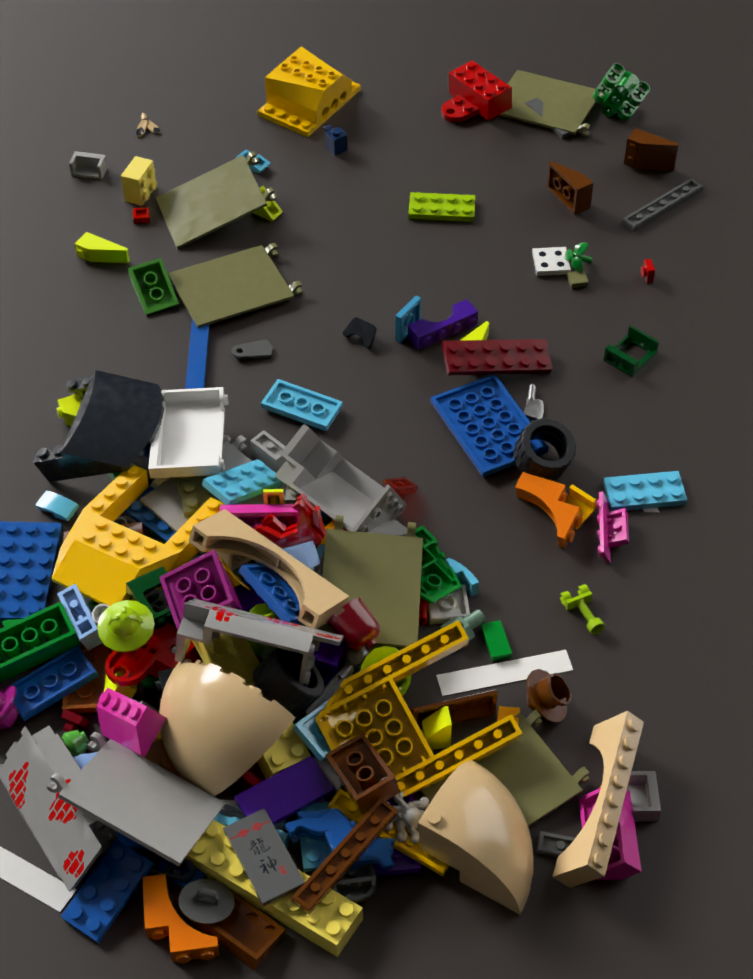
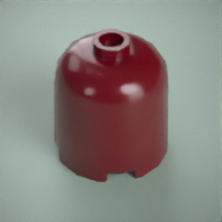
[327,597,381,651]

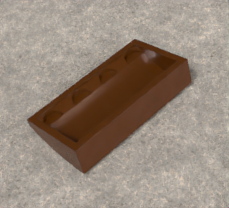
[410,690,498,730]
[183,879,286,970]

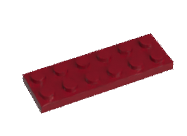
[442,339,553,376]

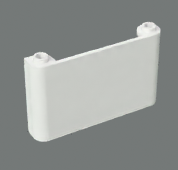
[148,387,229,479]

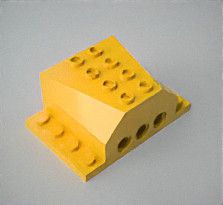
[257,46,361,137]

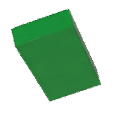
[481,620,512,661]

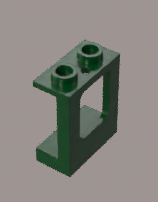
[603,325,660,378]
[126,566,174,629]

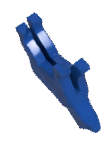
[285,808,395,871]

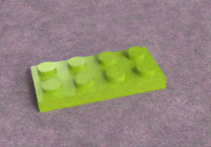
[408,192,475,222]

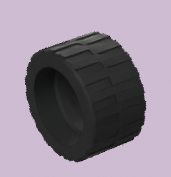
[513,418,577,481]
[253,648,324,717]

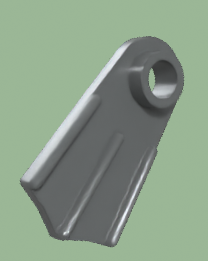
[231,339,273,359]

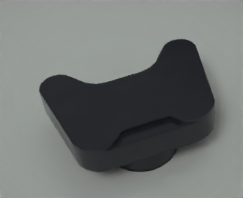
[343,317,377,348]

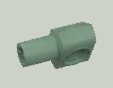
[440,609,486,642]

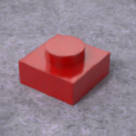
[641,259,655,283]

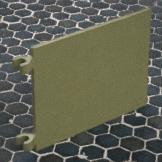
[499,70,604,137]
[156,151,277,249]
[167,243,303,328]
[318,515,423,648]
[420,710,590,827]

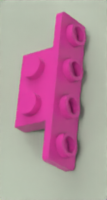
[597,491,629,563]

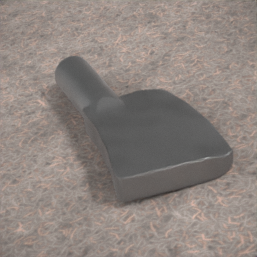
[523,384,544,421]

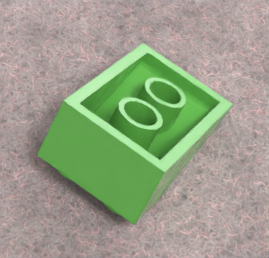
[128,258,179,316]

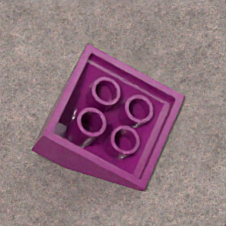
[159,549,242,629]

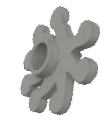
[385,791,429,844]

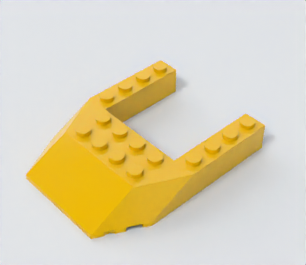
[51,464,225,606]
[315,620,523,797]

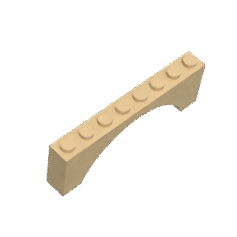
[188,509,349,629]
[552,711,644,888]

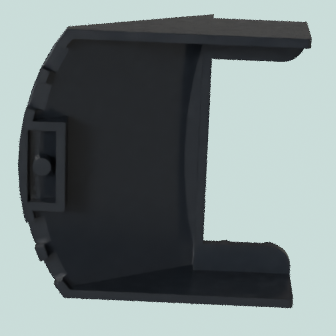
[33,370,164,482]

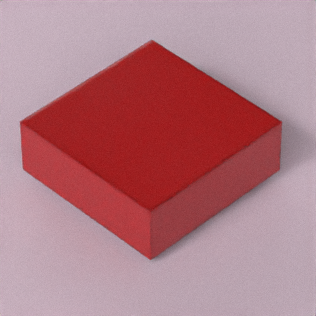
[133,207,150,224]

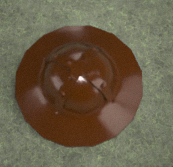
[526,669,572,723]

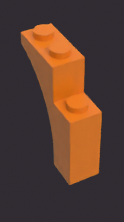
[515,472,582,549]
[142,874,220,963]

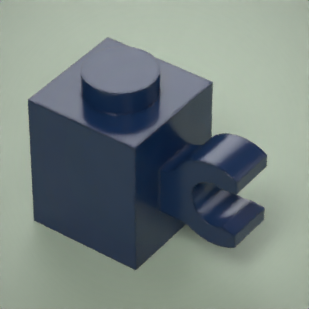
[324,125,348,156]

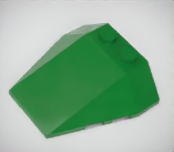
[415,525,462,604]

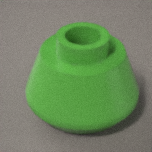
[61,730,89,757]

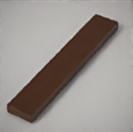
[291,798,398,915]

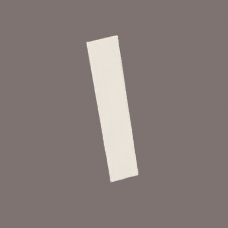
[436,650,573,696]
[0,846,76,912]

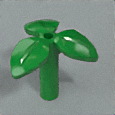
[564,242,593,272]

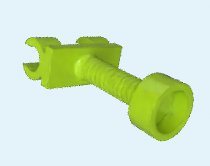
[560,584,605,635]

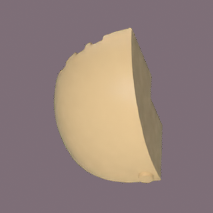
[159,659,296,796]
[418,760,534,915]

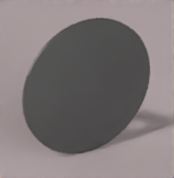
[179,879,235,924]

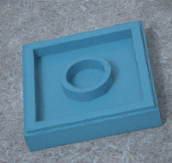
[395,296,421,343]

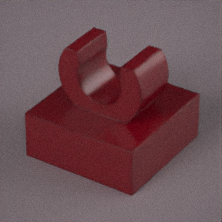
[61,709,90,732]

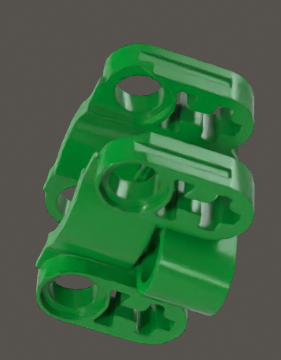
[592,63,650,121]

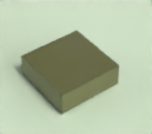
[567,270,588,288]

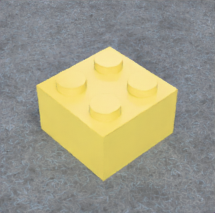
[121,156,157,206]

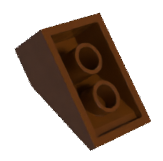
[624,128,680,171]
[546,161,594,215]
[325,732,400,815]

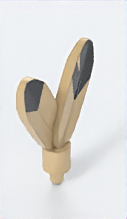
[136,113,160,137]

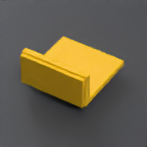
[566,484,597,530]

